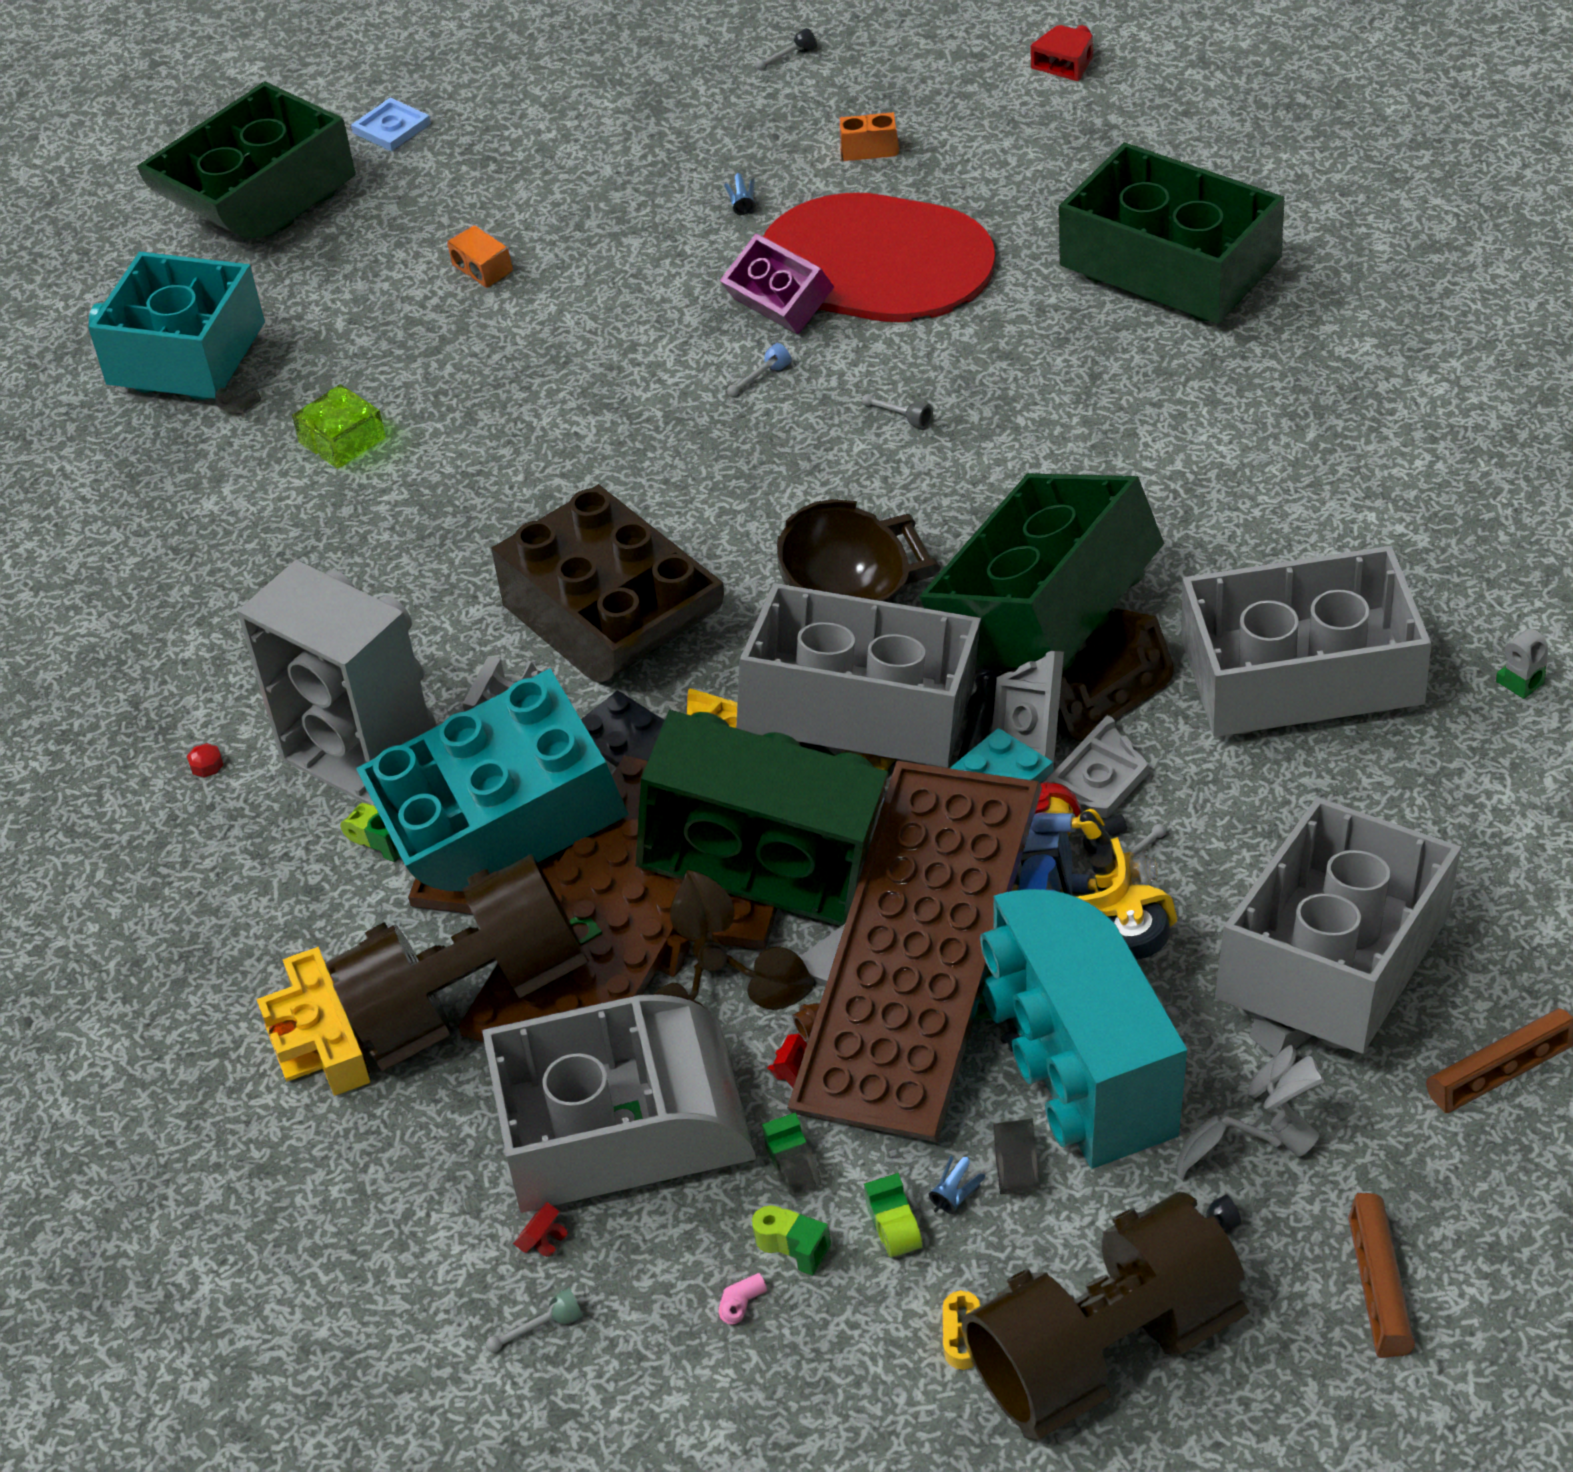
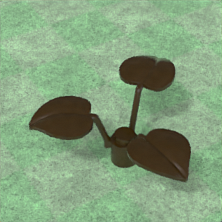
[654,870,815,1010]

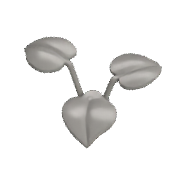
[1177,1044,1325,1181]

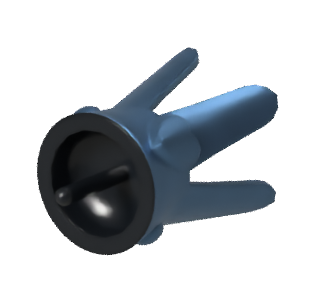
[724,173,756,216]
[929,1155,986,1214]

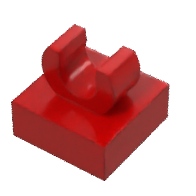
[767,1033,807,1088]
[513,1202,568,1257]

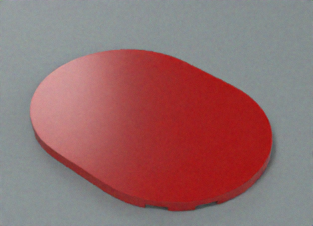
[763,192,995,322]

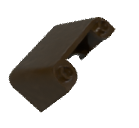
[1001,607,1174,741]

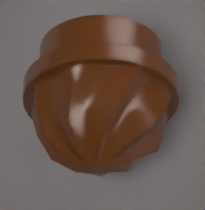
[792,1003,820,1042]

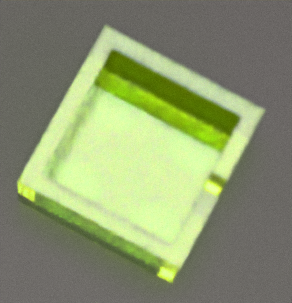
[292,384,386,469]

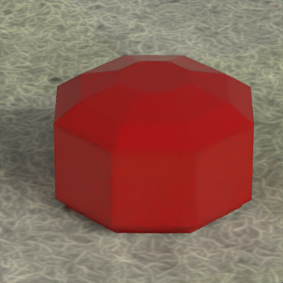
[187,743,224,778]

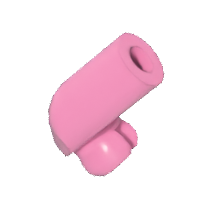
[718,1273,767,1325]

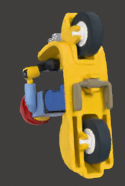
[1012,782,1177,960]

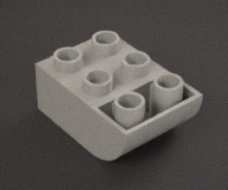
[482,995,756,1213]

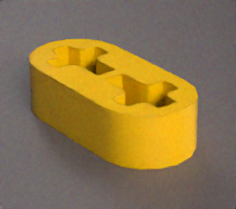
[943,1290,980,1370]

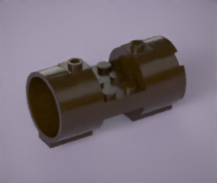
[326,853,589,1071]
[962,1192,1250,1440]

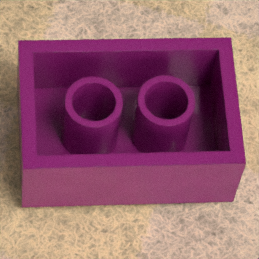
[720,233,834,335]

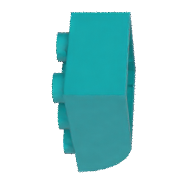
[356,668,629,891]
[980,889,1187,1169]

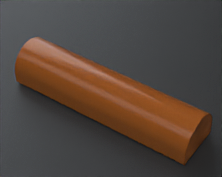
[1426,1008,1573,1113]
[1348,1193,1415,1358]

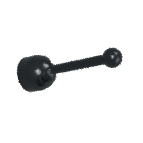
[1206,1195,1242,1231]

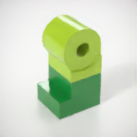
[340,803,400,863]
[864,1173,922,1258]
[752,1205,831,1276]

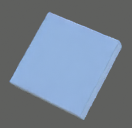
[351,98,431,151]

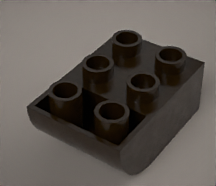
[491,484,724,682]

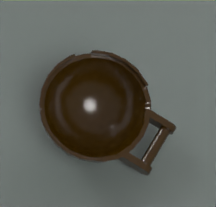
[777,499,941,603]

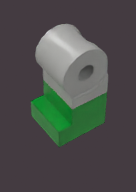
[1496,629,1548,699]

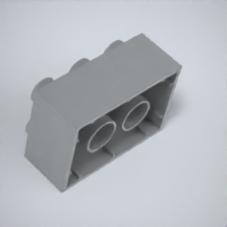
[1181,546,1431,737]
[237,560,436,806]
[736,583,981,768]
[1215,797,1462,1054]

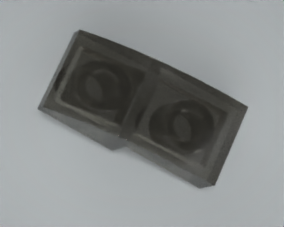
[993,1118,1041,1194]

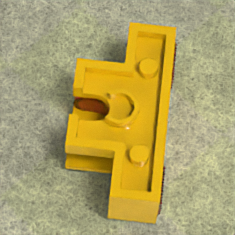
[256,947,370,1096]

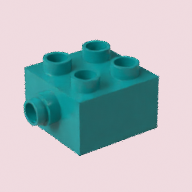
[88,251,265,400]

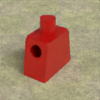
[1030,25,1093,81]

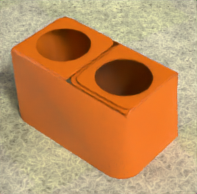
[839,112,899,161]
[447,225,513,288]

